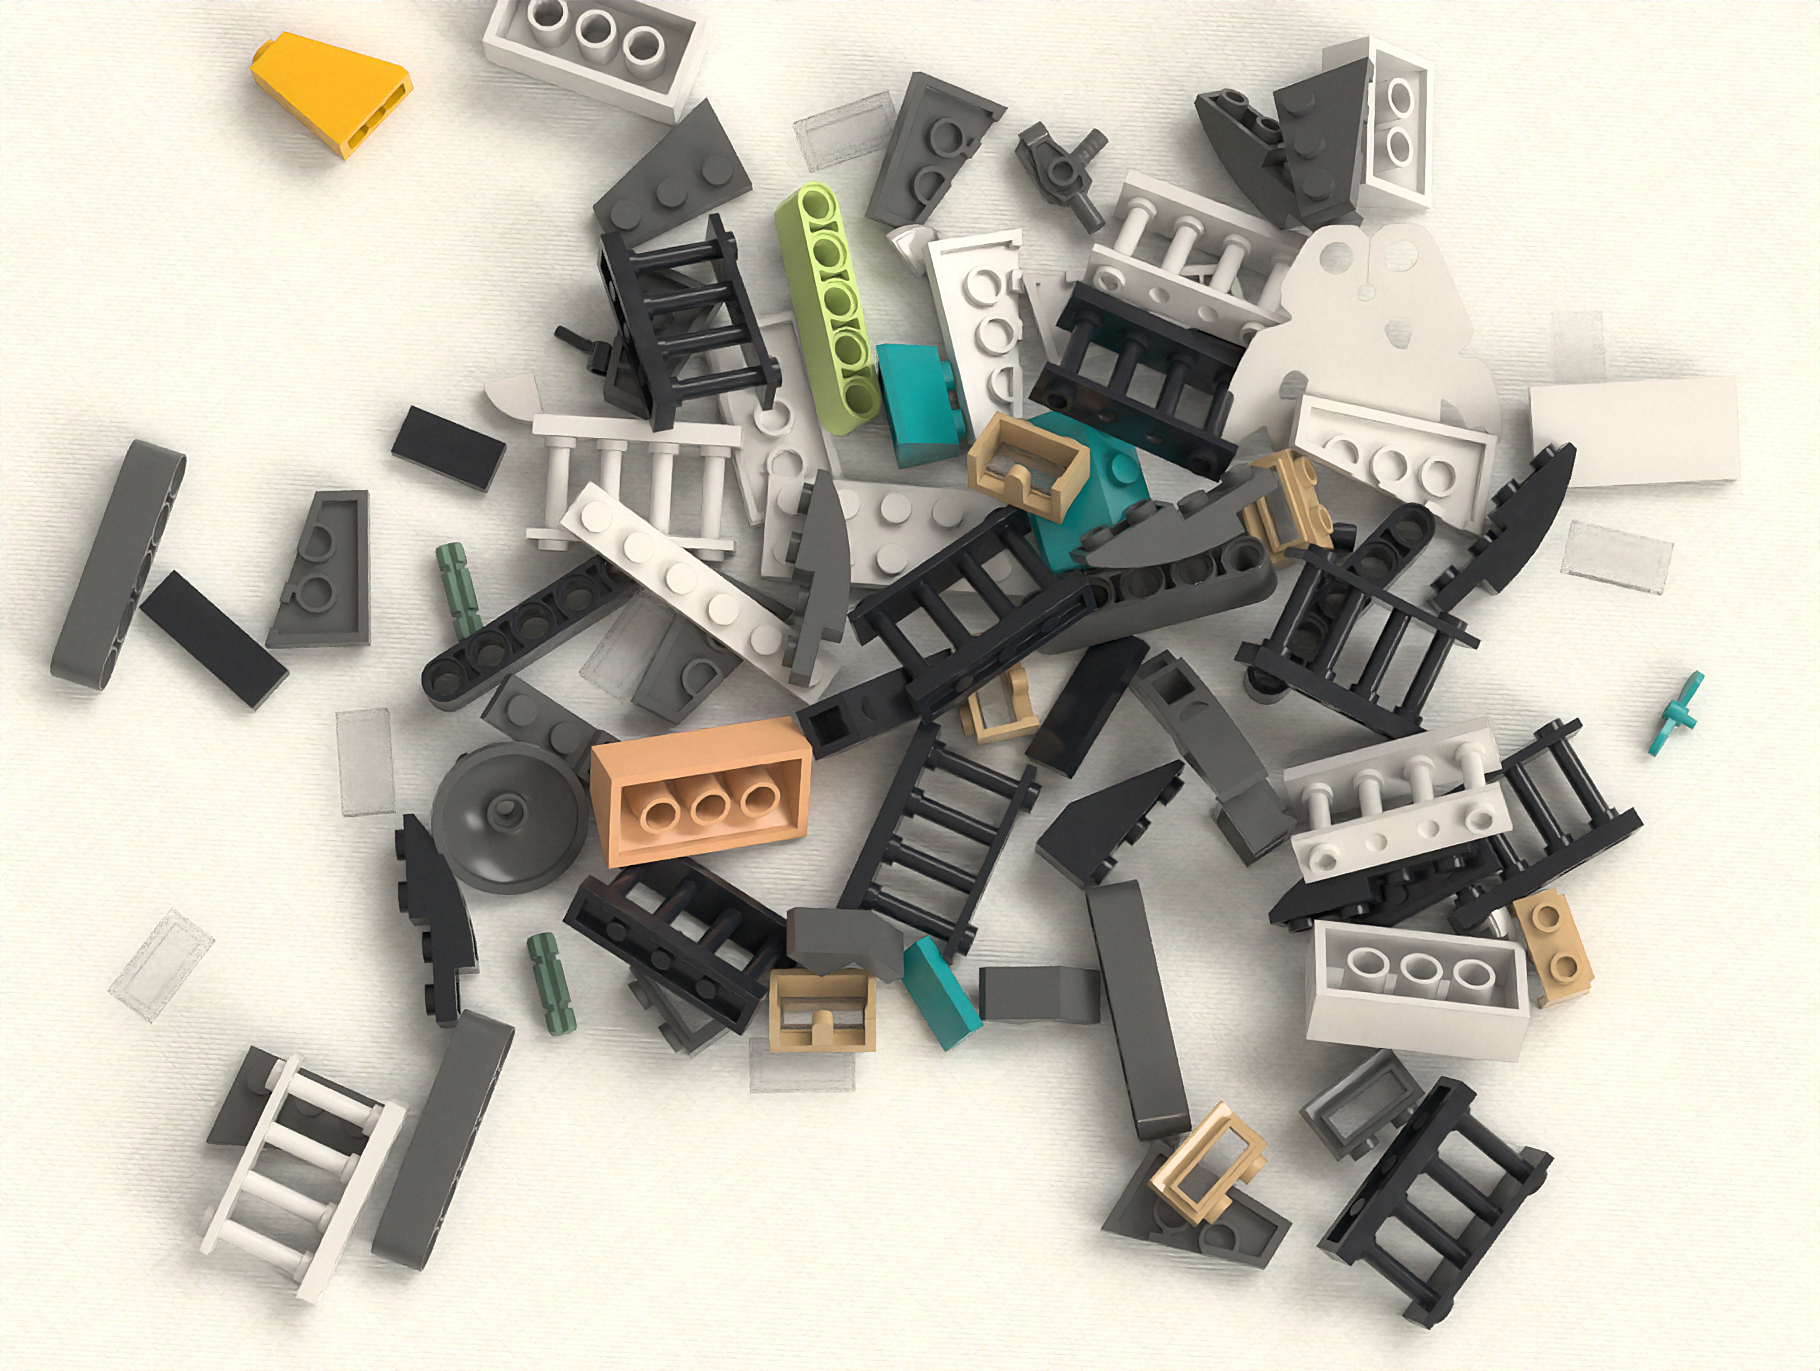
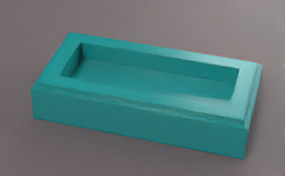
[901,935,984,1052]

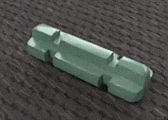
[435,542,483,642]
[527,932,577,1036]

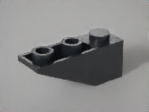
[795,648,972,761]
[1034,759,1185,891]

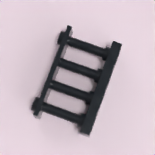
[597,213,782,433]
[1028,280,1243,483]
[847,504,1097,726]
[1234,543,1481,741]
[1406,717,1644,936]
[836,721,1042,965]
[562,856,798,1036]
[1316,1076,1555,1330]

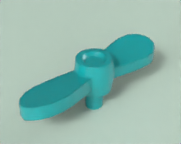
[1648,670,1705,757]

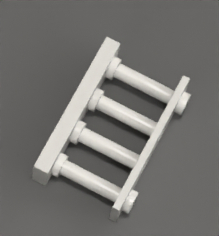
[1082,168,1309,348]
[525,413,744,562]
[1283,716,1513,884]
[196,1052,412,1305]

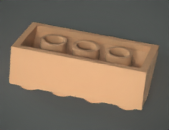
[590,716,812,869]

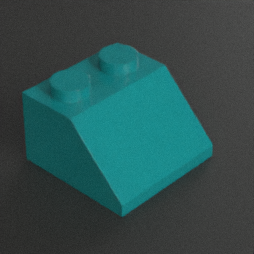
[876,343,967,470]

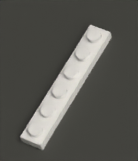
[558,481,843,707]

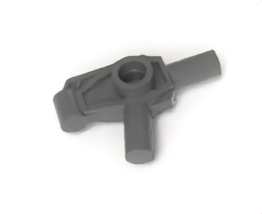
[1014,121,1109,235]

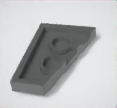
[865,71,1008,229]
[592,97,753,250]
[265,490,371,649]
[630,563,794,726]
[206,1045,385,1157]

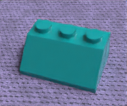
[1014,411,1150,574]

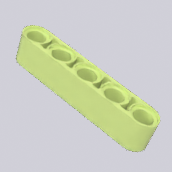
[774,181,882,436]

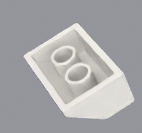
[1321,36,1434,210]

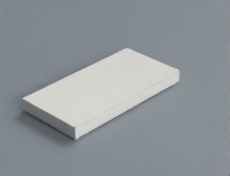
[704,309,844,530]
[1527,375,1741,488]

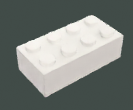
[482,0,712,127]
[1304,919,1530,1063]

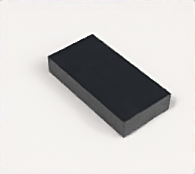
[391,405,507,494]

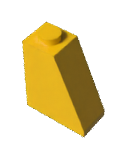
[250,31,414,161]

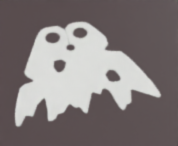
[1221,223,1503,452]

